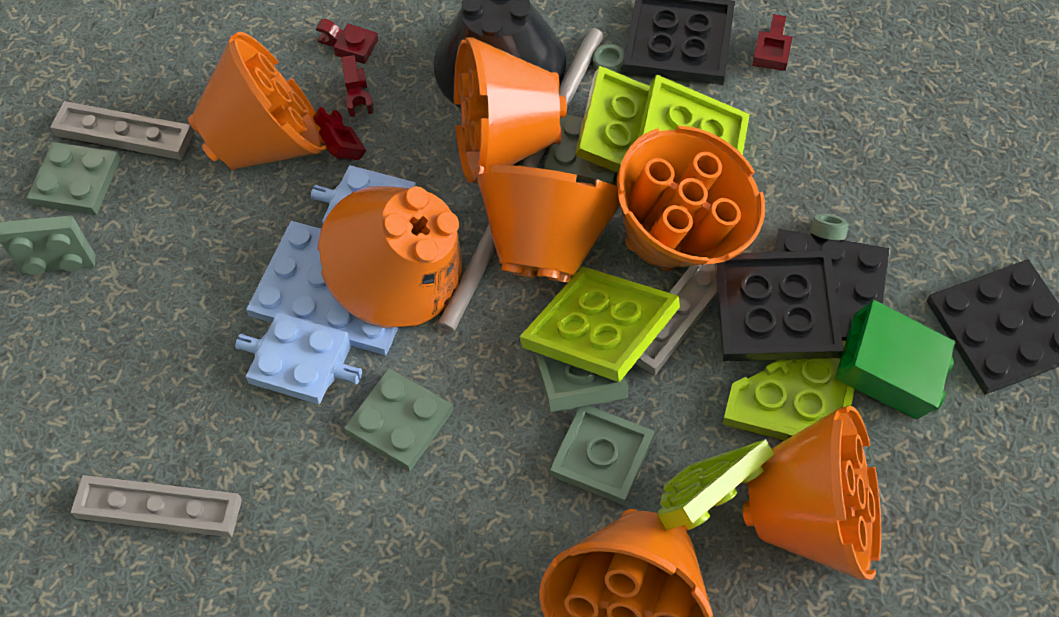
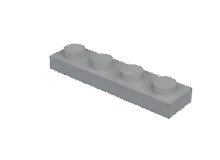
[50,101,194,160]
[635,264,717,376]
[70,475,242,538]

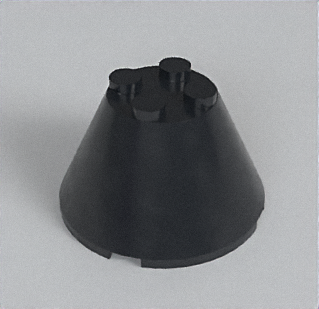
[434,0,566,108]

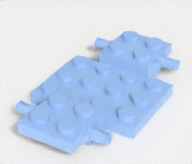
[235,165,416,405]

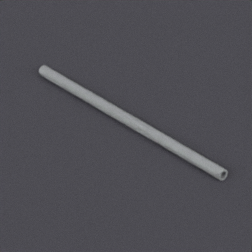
[437,28,603,334]

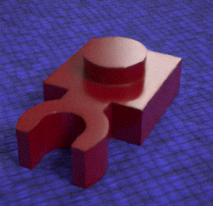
[313,107,367,160]

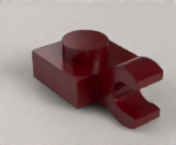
[752,14,793,71]
[316,19,378,64]
[341,55,374,117]

